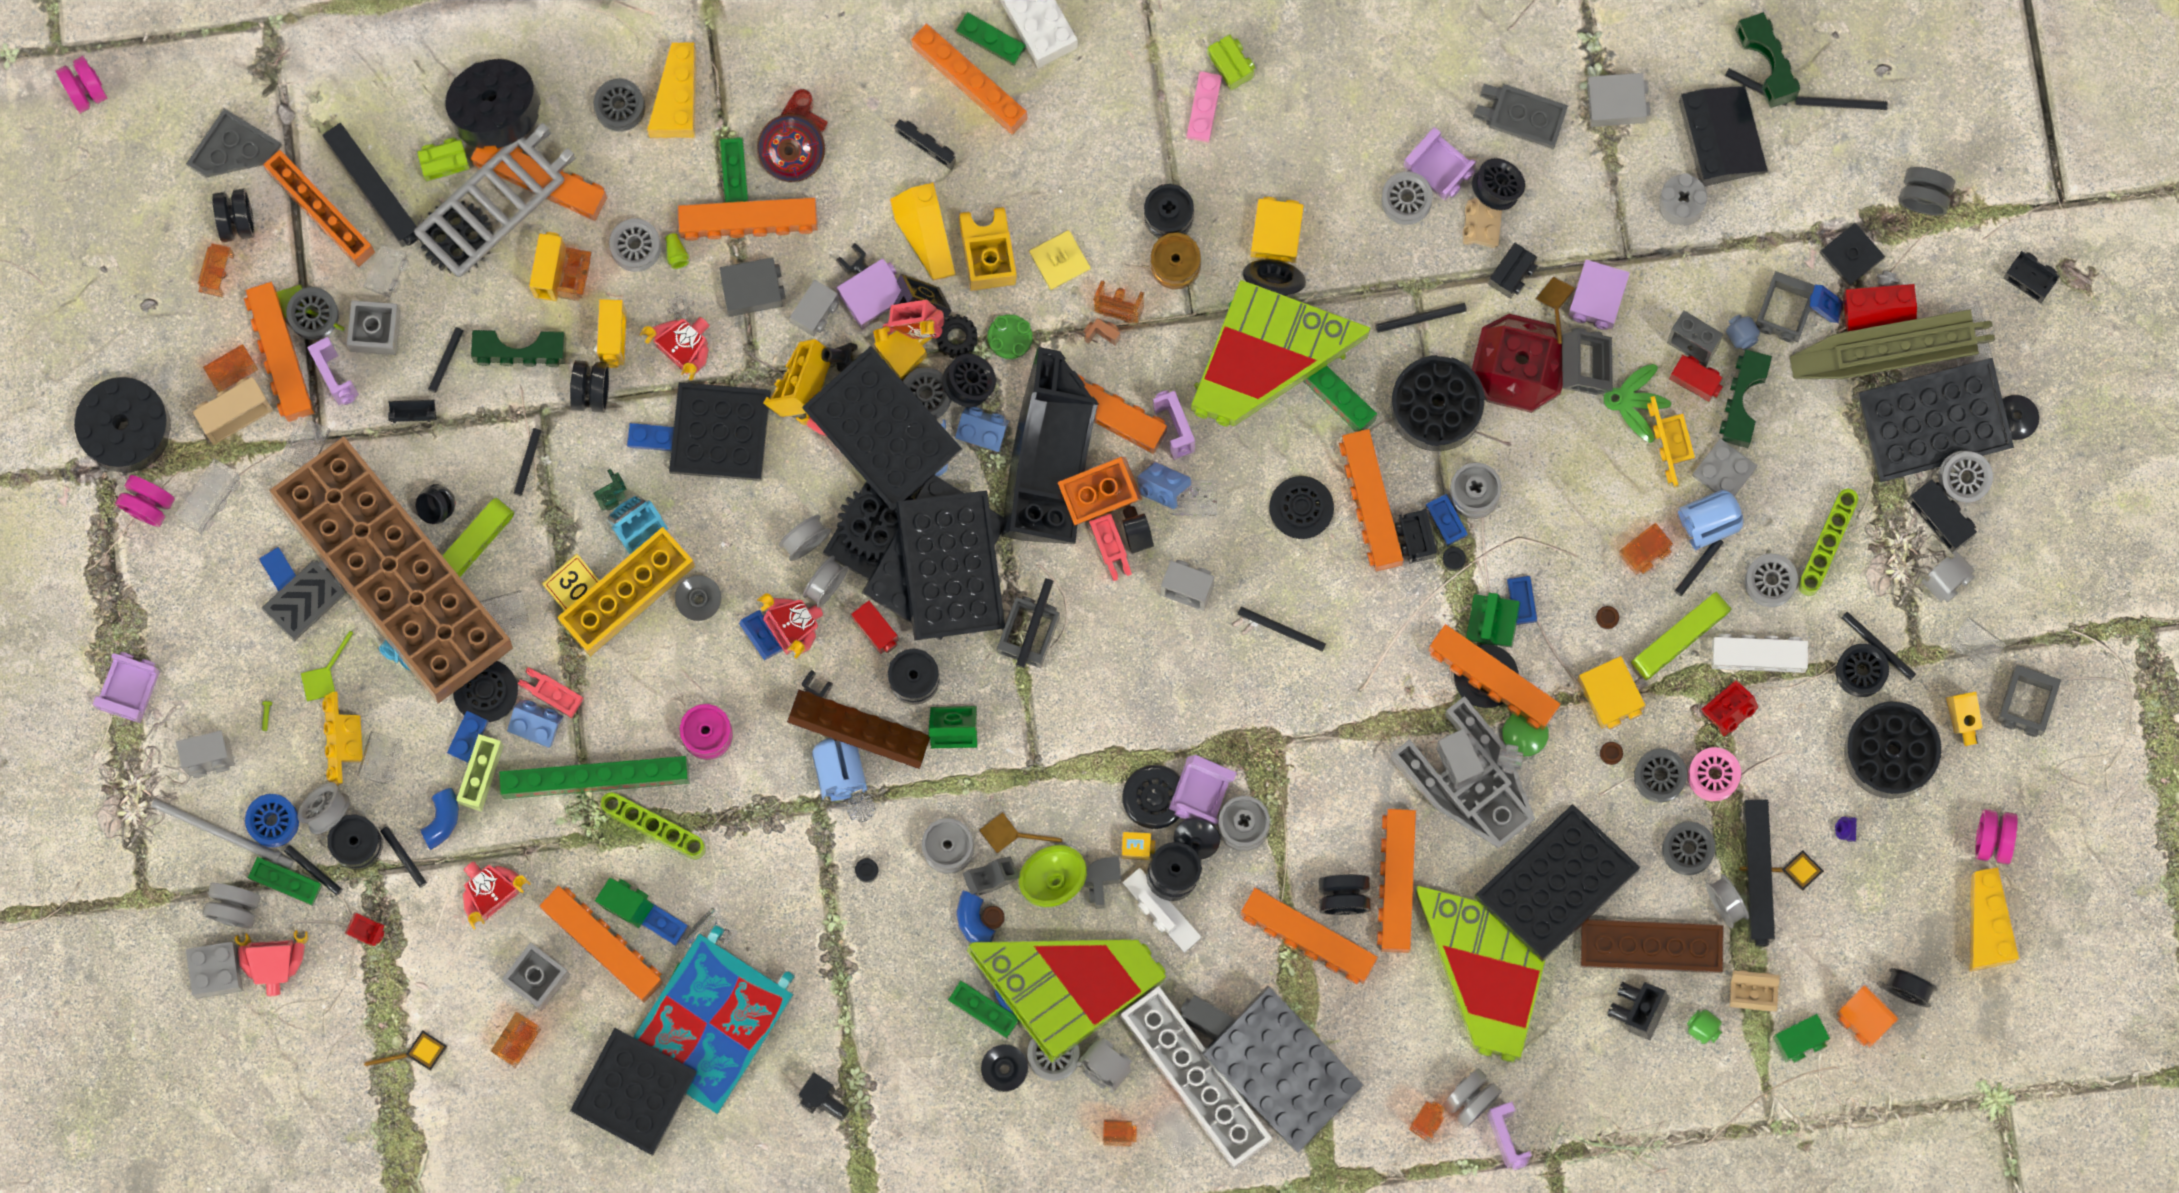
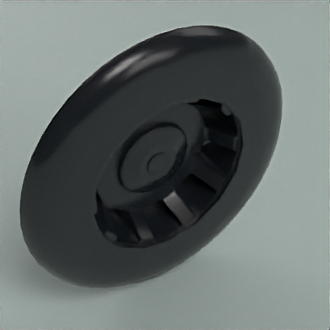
[1243,259,1306,296]
[1269,476,1334,539]
[1454,644,1519,708]
[453,661,518,722]
[1122,765,1180,829]

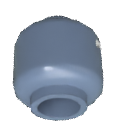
[1726,315,1760,350]

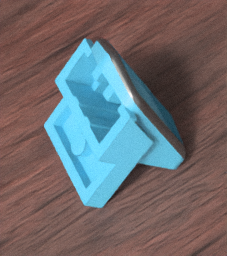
[608,496,668,554]

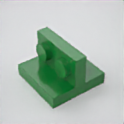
[1466,592,1521,648]
[929,706,978,749]

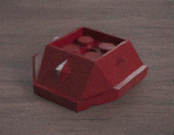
[1472,314,1563,413]

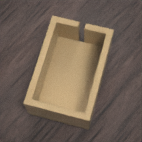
[193,376,274,445]

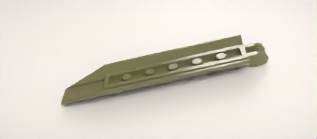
[1790,309,1995,379]

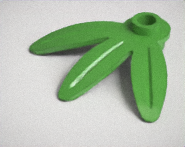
[1604,364,1671,443]

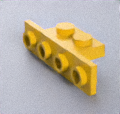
[1647,396,1695,488]
[322,692,363,786]

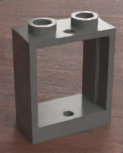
[1756,271,1815,343]
[1667,310,1723,366]
[1562,328,1613,395]
[997,596,1060,668]
[1997,665,2061,737]
[1180,995,1235,1040]

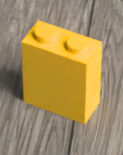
[1251,197,1304,263]
[529,232,567,302]
[1577,656,1646,730]

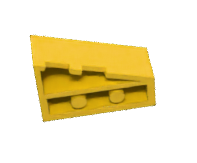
[763,339,831,417]

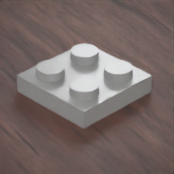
[1692,438,1757,497]

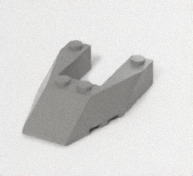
[1391,696,1535,849]

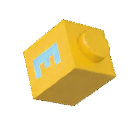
[1122,832,1156,860]

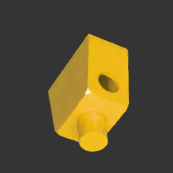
[874,331,932,381]
[1946,692,1982,746]

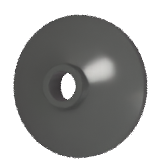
[675,575,722,621]

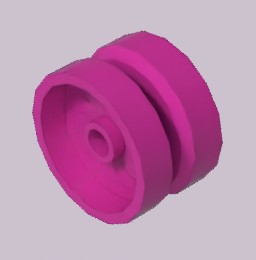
[55,56,108,114]
[115,475,175,528]
[679,704,733,760]
[1975,808,2018,865]

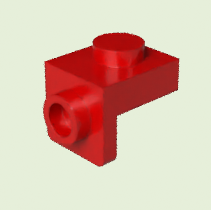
[344,912,385,946]

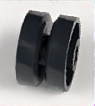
[1144,183,1194,239]
[212,188,255,243]
[570,360,609,413]
[888,648,940,705]
[327,814,383,870]
[1146,842,1202,901]
[1318,874,1371,915]

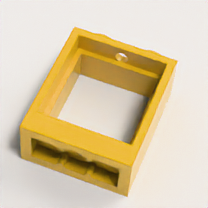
[597,299,627,368]

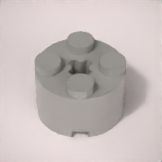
[1659,173,1708,226]
[1922,550,1975,602]
[1077,1038,1132,1093]

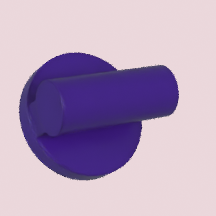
[1835,816,1857,842]

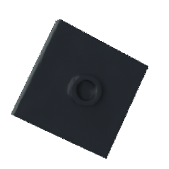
[1820,223,1885,287]

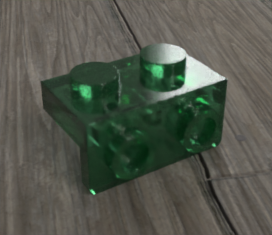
[593,468,627,511]

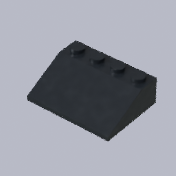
[1679,86,1768,187]

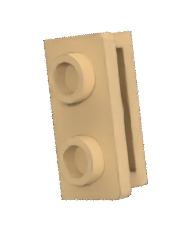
[1463,198,1502,248]
[1729,970,1780,1012]

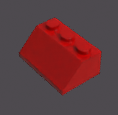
[1842,284,1917,332]

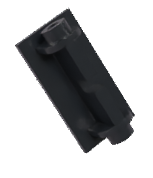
[388,399,437,424]

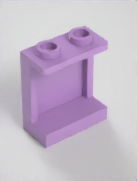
[1404,127,1476,201]
[837,258,901,330]
[1568,259,1630,330]
[307,337,359,405]
[1153,390,1195,460]
[93,652,160,723]
[1169,755,1237,825]
[1487,1102,1532,1170]

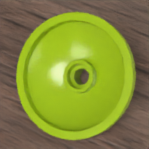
[1019,845,1087,907]

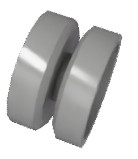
[1449,462,1502,519]
[1218,796,1270,852]
[922,818,974,874]
[202,883,261,929]
[1442,1068,1502,1128]

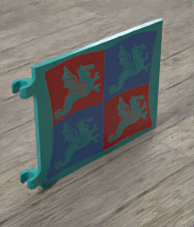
[634,925,795,1114]

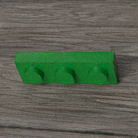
[956,12,1026,66]
[720,137,748,203]
[248,857,322,906]
[948,980,1019,1039]

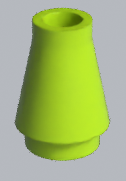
[665,233,690,269]

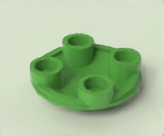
[987,315,1033,359]
[1502,714,1549,757]

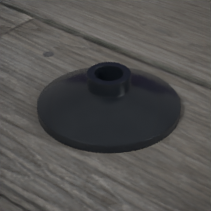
[2003,395,2039,440]
[1173,818,1220,859]
[981,1045,1028,1092]

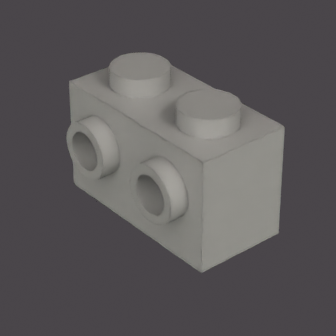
[790,280,840,337]

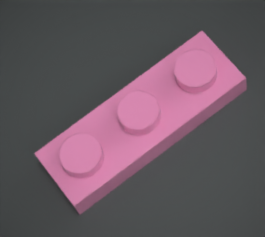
[1187,71,1222,142]

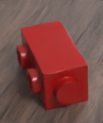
[1669,355,1723,402]
[851,600,899,654]

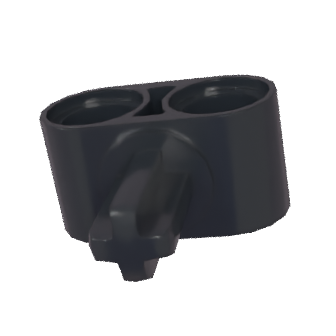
[1122,505,1154,554]

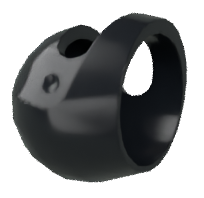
[415,484,456,524]

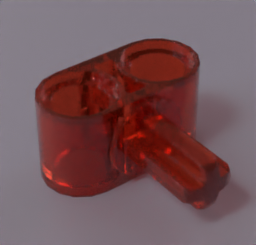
[781,89,828,132]

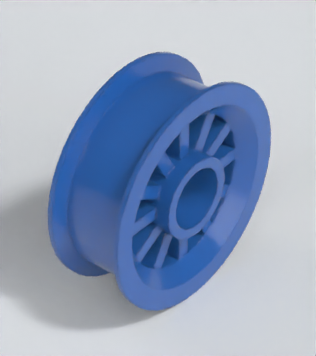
[245,794,299,848]

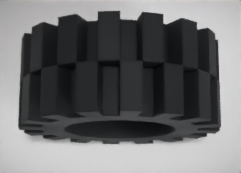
[936,314,978,359]

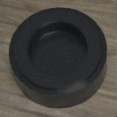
[1442,547,1466,571]
[855,858,879,883]

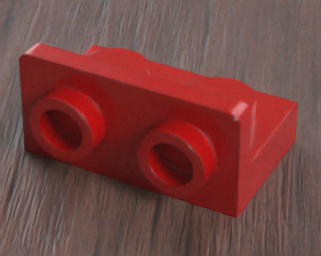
[1701,680,1758,737]

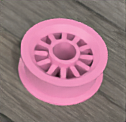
[1688,747,1741,801]

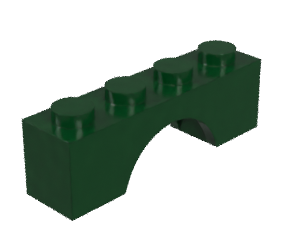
[1735,12,1800,108]
[471,330,566,367]
[1719,349,1772,448]

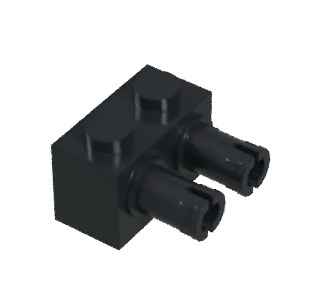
[1607,982,1670,1040]
[797,1072,849,1122]

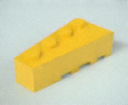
[647,42,696,138]
[1969,867,2019,972]

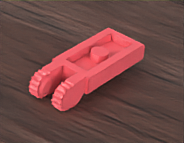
[1089,513,1132,581]
[518,667,584,718]

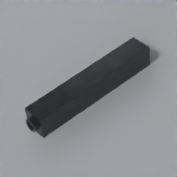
[322,122,418,248]
[1742,799,1775,947]

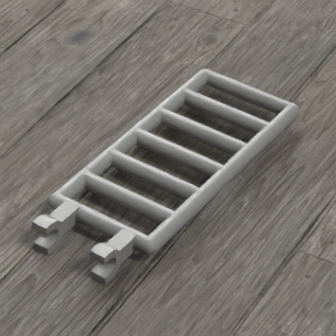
[414,123,576,277]

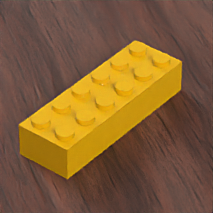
[557,527,695,657]

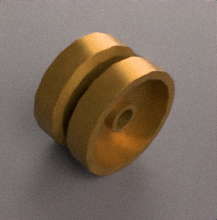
[1151,233,1201,290]

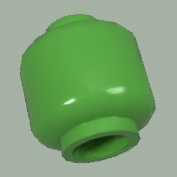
[1687,1009,1722,1044]

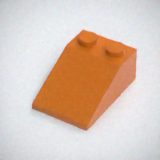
[1058,457,1143,525]
[1836,985,1898,1048]

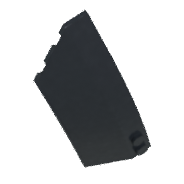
[1001,347,1099,544]

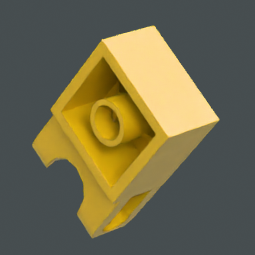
[959,207,1017,291]

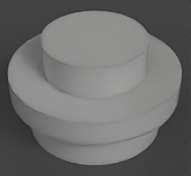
[1877,270,1900,286]

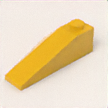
[890,182,955,281]

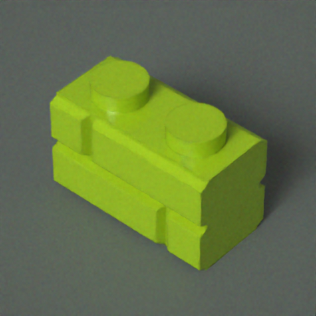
[1207,34,1255,91]
[417,138,470,182]

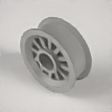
[1381,171,1433,225]
[609,218,661,272]
[1939,450,1993,503]
[779,515,831,561]
[1745,553,1798,607]
[803,556,849,608]
[298,782,350,834]
[1706,874,1749,928]
[1027,1038,1080,1081]

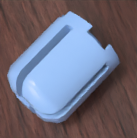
[1678,490,1744,550]
[812,738,867,801]

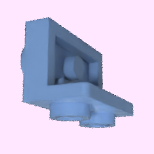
[955,407,1010,452]
[1137,462,1191,509]
[507,700,564,748]

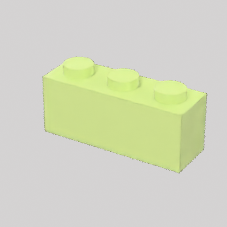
[456,734,504,812]

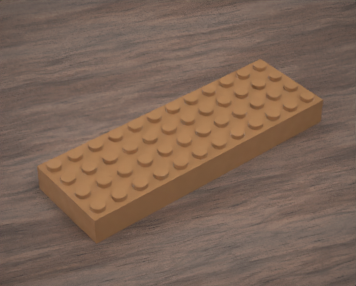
[269,436,513,704]

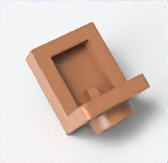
[1083,318,1120,346]

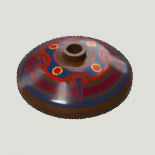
[757,114,826,182]

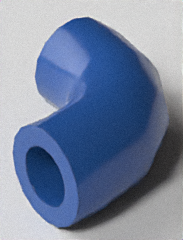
[420,788,459,850]
[956,890,996,943]

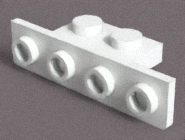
[1122,868,1201,953]

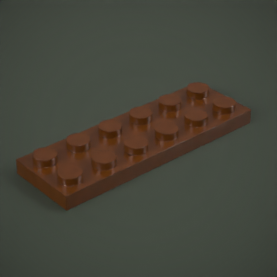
[787,689,930,769]
[1580,920,1724,973]

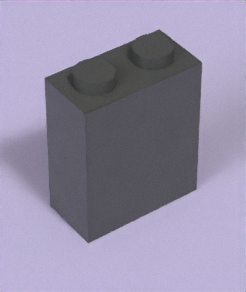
[719,257,786,317]

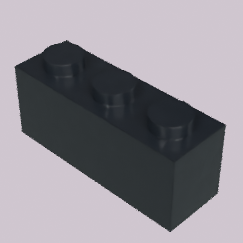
[1908,479,1977,554]

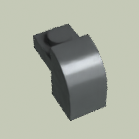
[962,856,1020,896]
[1084,856,1121,909]

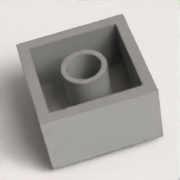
[347,301,401,355]
[1161,560,1214,611]
[1436,729,1486,791]
[176,730,235,778]
[186,941,243,999]
[501,942,570,1012]

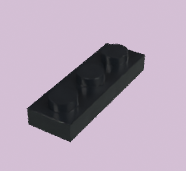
[895,119,956,170]

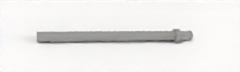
[151,798,294,869]

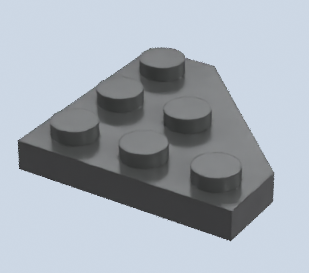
[186,108,282,178]

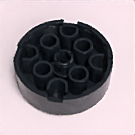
[445,59,541,149]
[1391,355,1485,451]
[74,377,171,473]
[1844,702,1942,799]

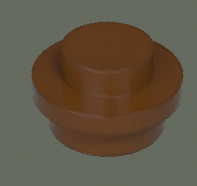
[1596,606,1619,629]
[1600,742,1623,765]
[981,906,1005,929]

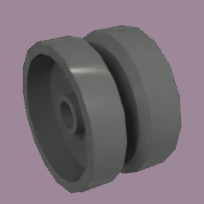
[1899,167,1955,216]

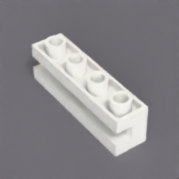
[1712,634,1808,673]

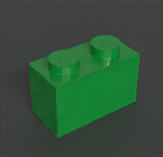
[595,878,654,929]
[1773,1014,1831,1063]

